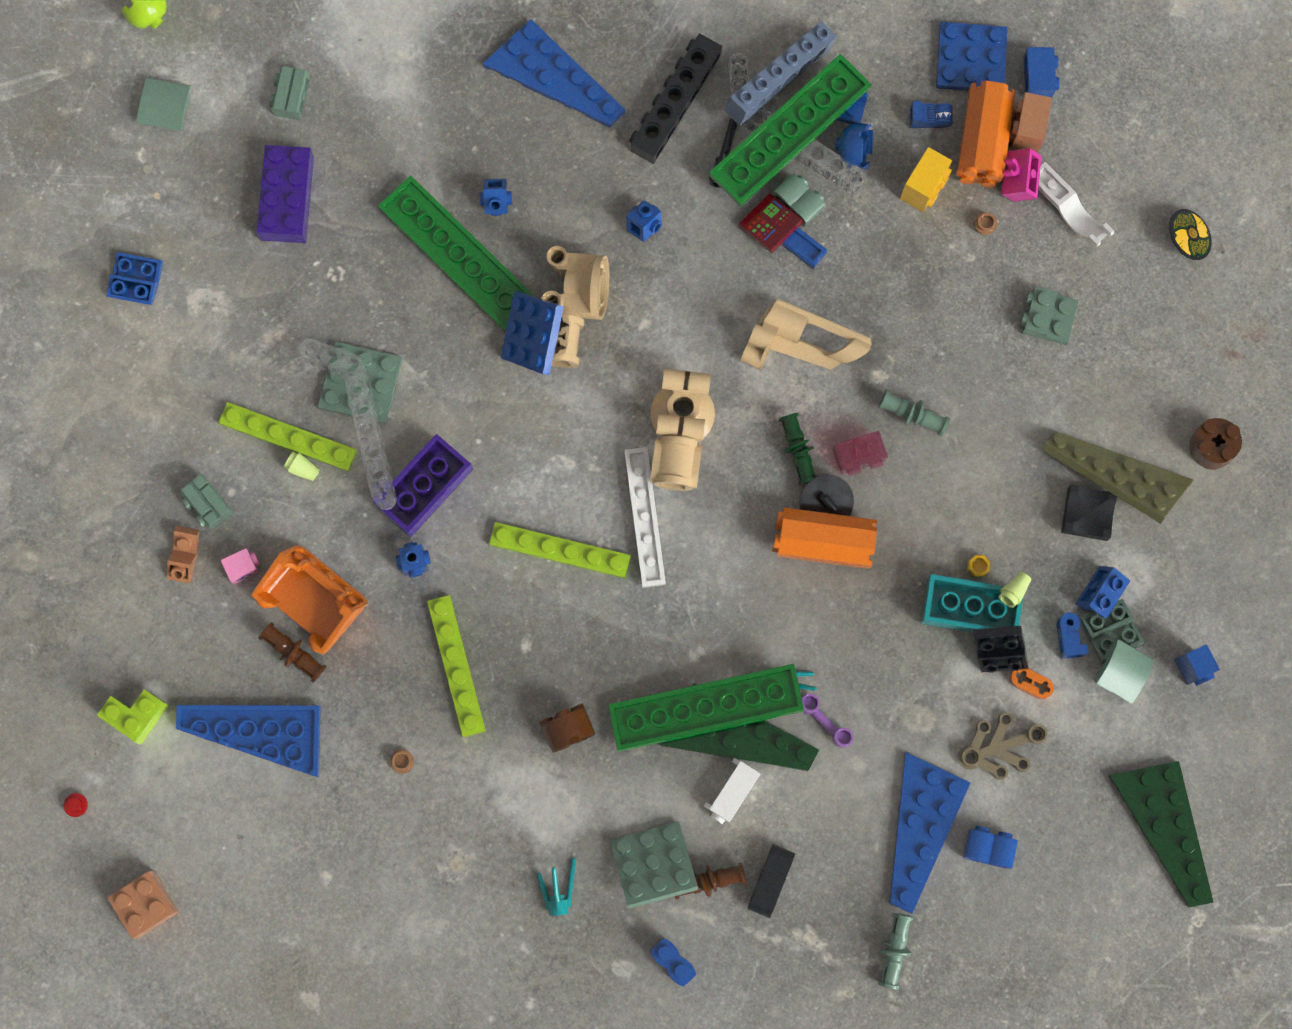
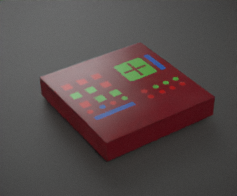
[738,193,803,254]

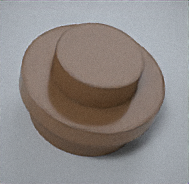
[974,212,997,235]
[390,750,414,774]

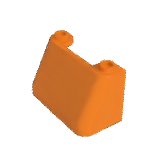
[251,545,368,655]

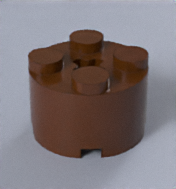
[1189,418,1242,470]
[539,703,595,753]

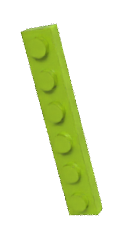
[219,402,357,472]
[489,522,631,579]
[427,595,486,738]

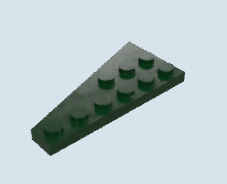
[660,683,819,771]
[1108,761,1214,907]

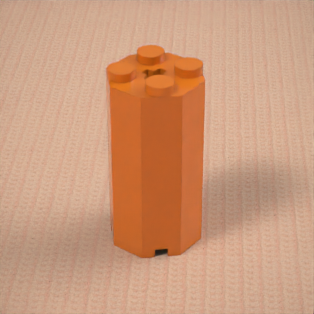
[956,81,1016,188]
[772,508,877,569]

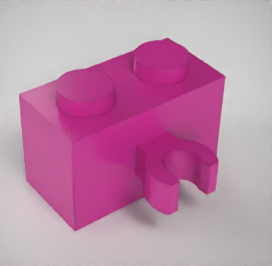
[1001,148,1042,202]

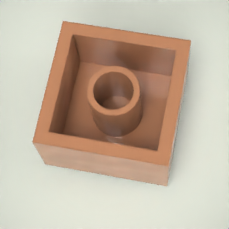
[1009,92,1052,153]
[107,871,179,939]

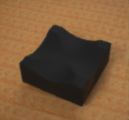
[1061,485,1117,541]

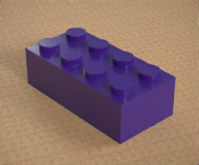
[257,145,314,243]
[373,434,473,538]

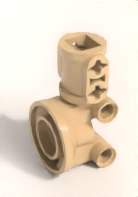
[541,246,610,368]
[650,368,715,491]

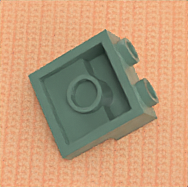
[1020,286,1078,345]

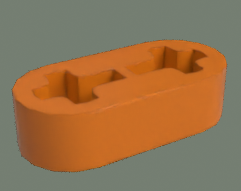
[1010,669,1054,699]

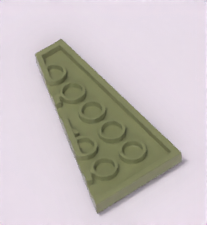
[1041,431,1193,524]

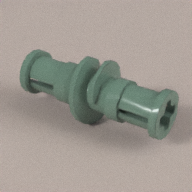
[878,390,950,436]
[878,912,914,989]

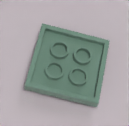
[318,342,403,425]
[610,821,698,909]

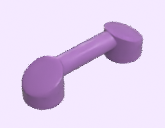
[802,693,853,748]

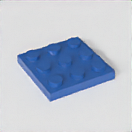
[936,22,1007,91]
[501,291,564,375]

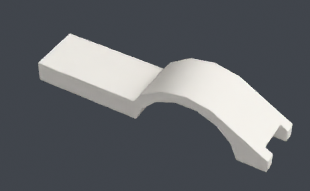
[1038,162,1114,247]

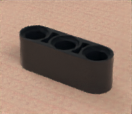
[747,844,795,918]

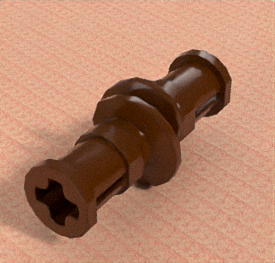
[258,622,327,683]
[675,862,746,899]

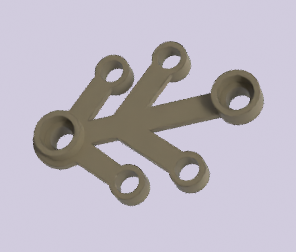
[958,713,1047,780]

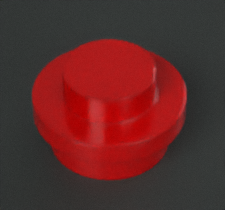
[63,793,88,817]

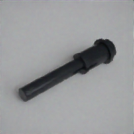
[709,118,738,188]

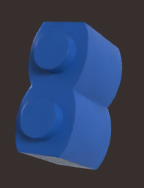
[963,826,1018,869]
[651,938,696,987]

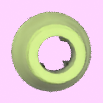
[283,452,320,481]
[999,572,1031,608]

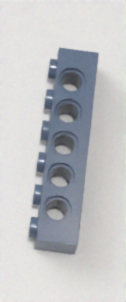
[724,21,837,126]

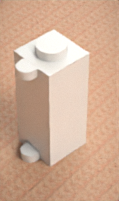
[703,758,761,824]

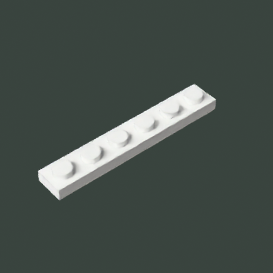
[624,447,666,588]

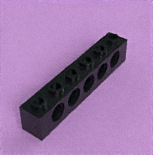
[629,33,722,164]

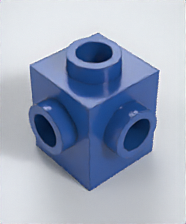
[479,178,512,216]
[626,200,662,242]
[396,542,431,577]

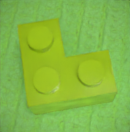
[96,689,169,744]

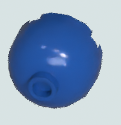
[835,123,874,169]

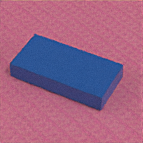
[781,228,828,269]

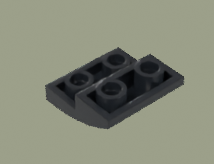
[973,626,1028,673]

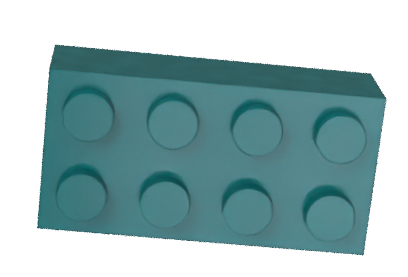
[920,574,1023,633]

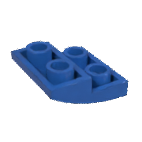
[106,252,163,305]

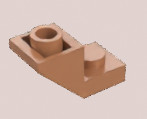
[167,526,199,584]

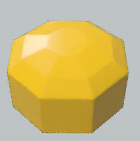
[967,555,990,578]

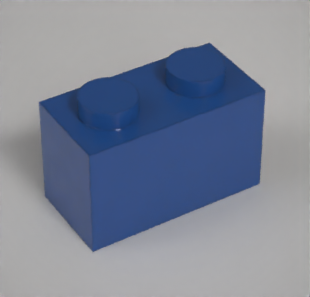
[1023,47,1059,98]
[1175,644,1220,686]

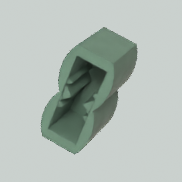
[773,173,825,227]

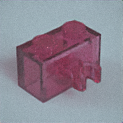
[833,431,888,476]

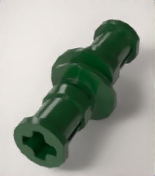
[779,412,817,485]

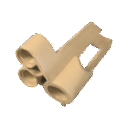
[740,299,872,370]

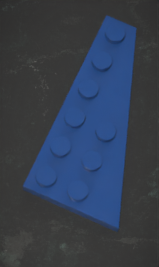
[483,19,625,128]
[176,705,321,778]
[889,752,970,914]

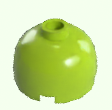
[121,0,167,29]

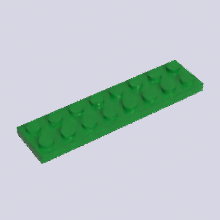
[709,54,872,207]
[378,175,534,333]
[608,664,805,752]

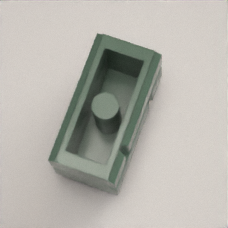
[269,66,310,120]
[180,474,234,530]

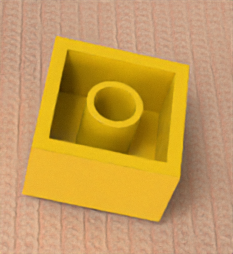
[900,147,952,212]

